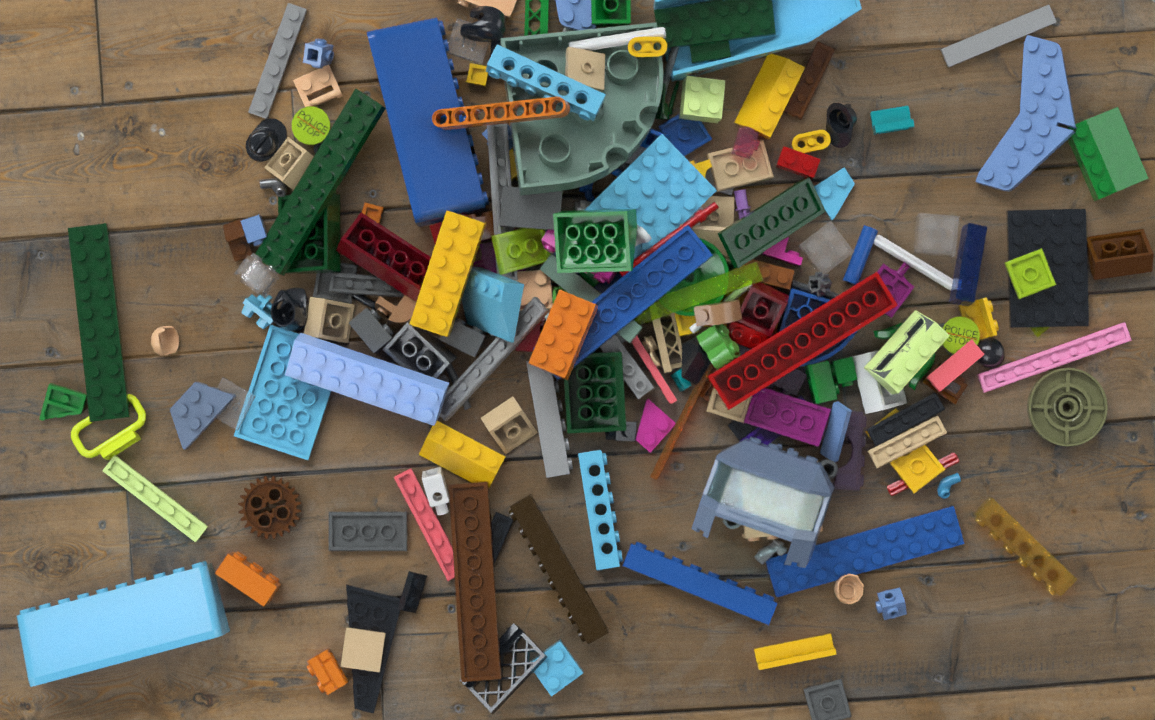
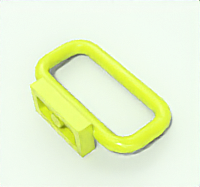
[71,394,146,460]

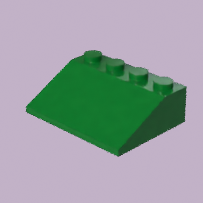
[1066,107,1149,201]
[553,209,637,273]

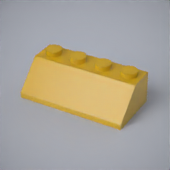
[734,54,805,140]
[419,420,506,488]

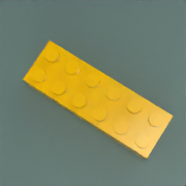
[410,210,486,337]

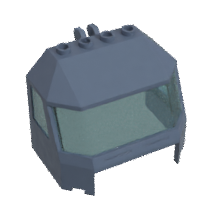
[692,437,834,568]

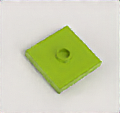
[1004,248,1056,299]

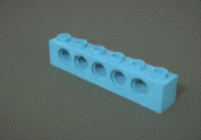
[486,45,606,121]
[578,450,623,570]

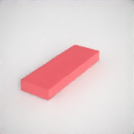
[926,339,984,392]

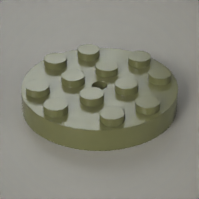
[1027,368,1108,446]

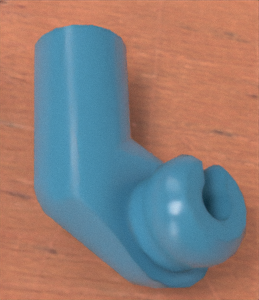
[937,473,961,499]

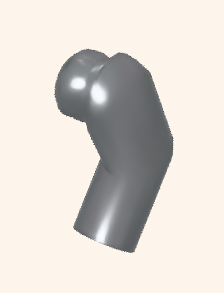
[260,178,287,197]

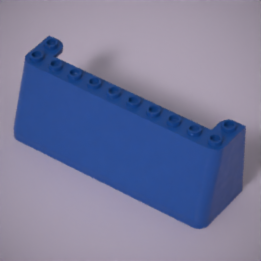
[367,17,489,227]

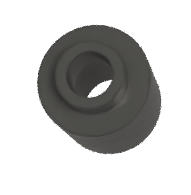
[819,459,838,479]

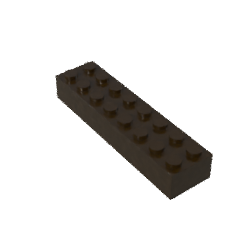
[508,494,609,644]

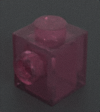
[731,127,760,159]

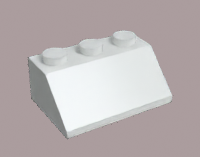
[852,350,907,414]

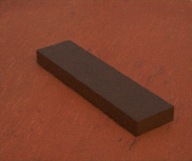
[784,41,835,120]

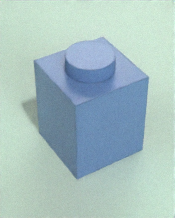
[241,215,267,246]

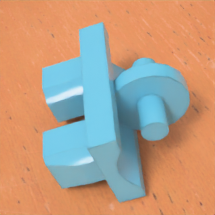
[241,294,274,329]

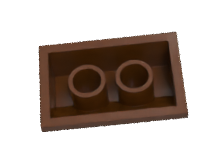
[1087,229,1154,280]

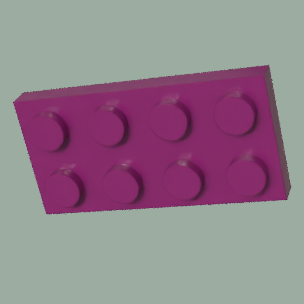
[744,388,831,447]

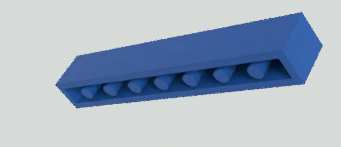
[622,541,778,625]

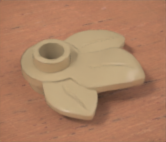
[642,335,662,367]

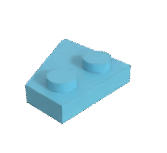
[814,167,855,220]

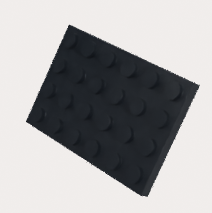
[1006,209,1089,328]

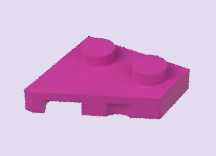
[636,399,676,453]

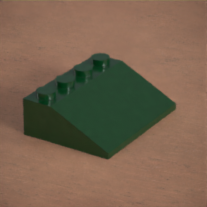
[278,193,340,274]
[564,352,627,434]

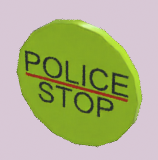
[292,106,330,145]
[942,317,980,354]

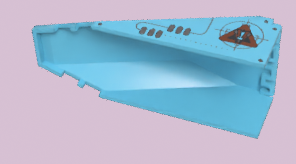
[653,0,862,82]

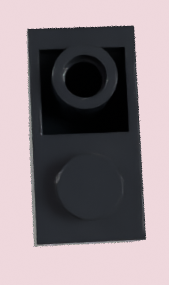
[681,337,711,385]

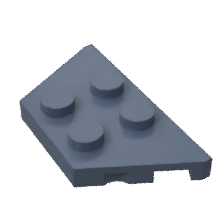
[169,381,236,450]

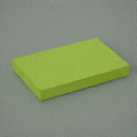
[491,228,551,275]

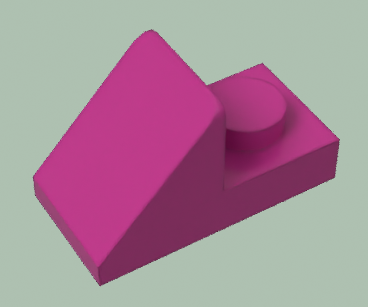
[762,237,803,266]

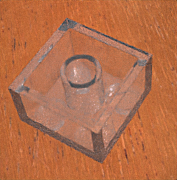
[914,213,959,257]
[798,221,854,274]

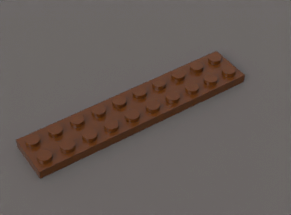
[449,482,502,682]

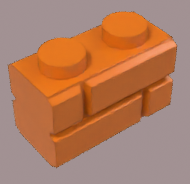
[307,648,349,695]

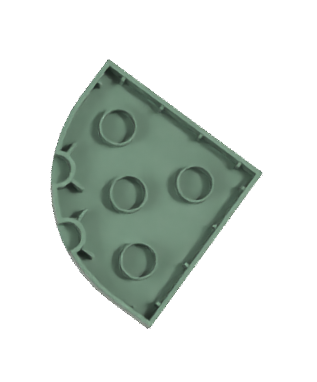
[500,22,663,195]

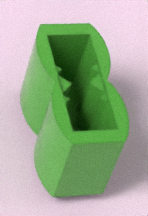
[696,324,740,370]

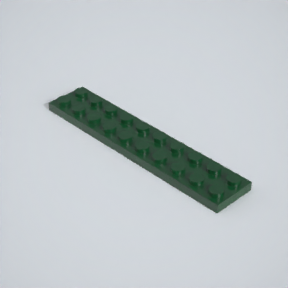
[254,88,386,276]
[68,223,130,422]

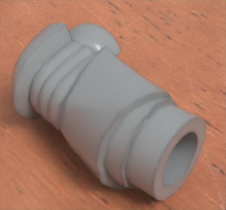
[754,539,787,565]

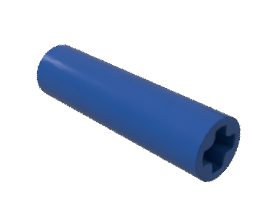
[843,225,878,285]

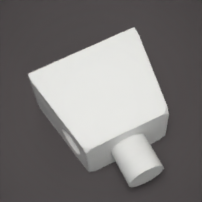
[422,467,449,515]

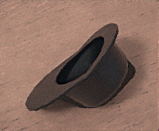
[826,103,857,148]
[245,118,287,162]

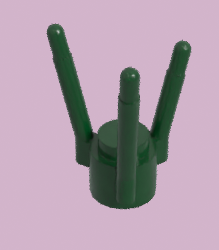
[655,81,680,119]

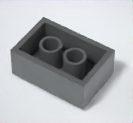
[383,320,457,379]

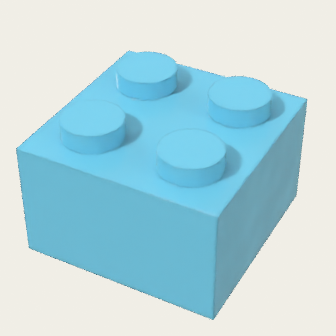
[530,639,583,696]

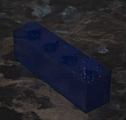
[949,223,987,306]

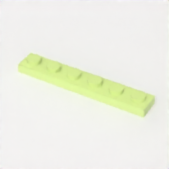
[103,455,209,542]

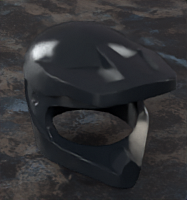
[460,6,506,43]
[271,288,308,331]

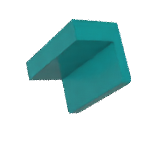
[870,106,915,135]

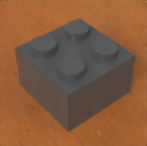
[349,308,394,354]
[439,317,487,358]

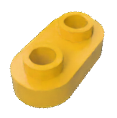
[628,36,667,57]
[791,130,831,153]

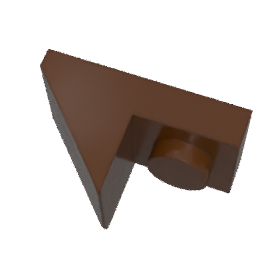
[223,219,254,262]

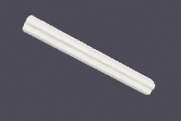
[569,27,666,51]
[873,235,960,292]

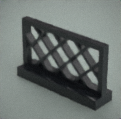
[460,623,547,714]

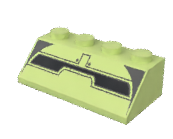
[864,310,950,394]

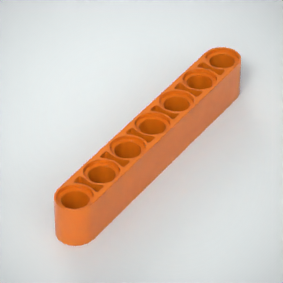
[432,97,570,130]

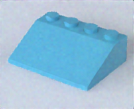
[462,267,524,343]

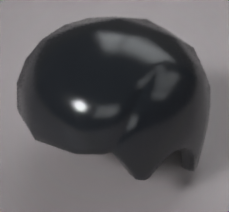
[977,338,1005,368]

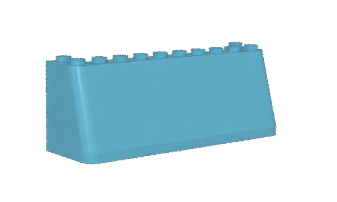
[17,561,230,687]

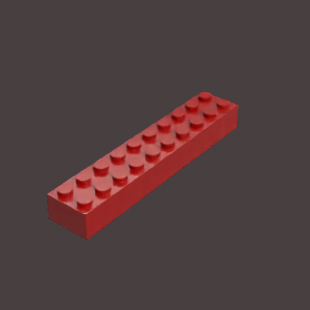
[707,272,898,410]

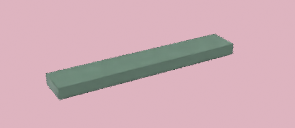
[540,254,643,343]

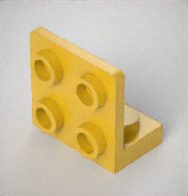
[958,297,999,340]

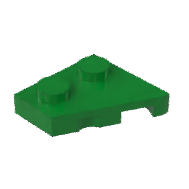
[39,383,87,420]

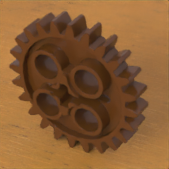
[238,476,302,539]

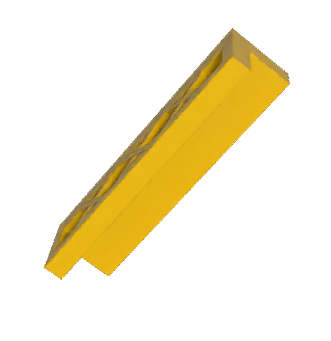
[754,633,837,670]

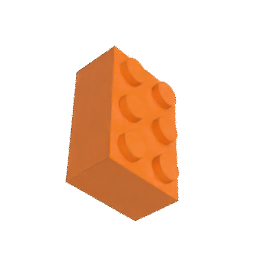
[215,551,282,607]

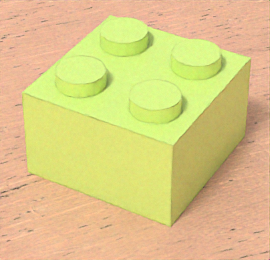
[679,76,725,124]

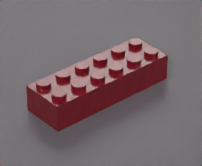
[336,213,431,302]

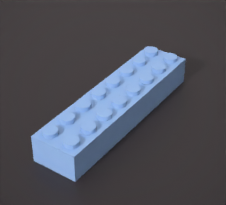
[285,333,449,426]

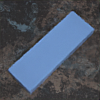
[820,401,852,462]

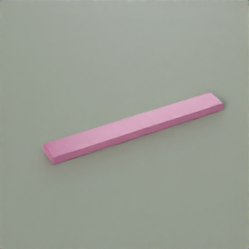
[977,322,1132,393]

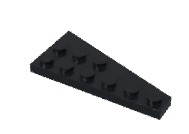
[346,584,401,714]

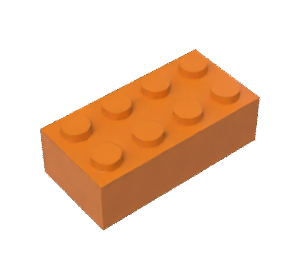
[529,289,598,380]

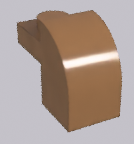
[375,295,416,328]
[694,300,742,326]

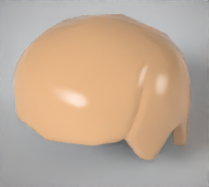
[151,326,179,356]
[834,574,864,604]

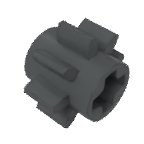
[807,271,832,296]

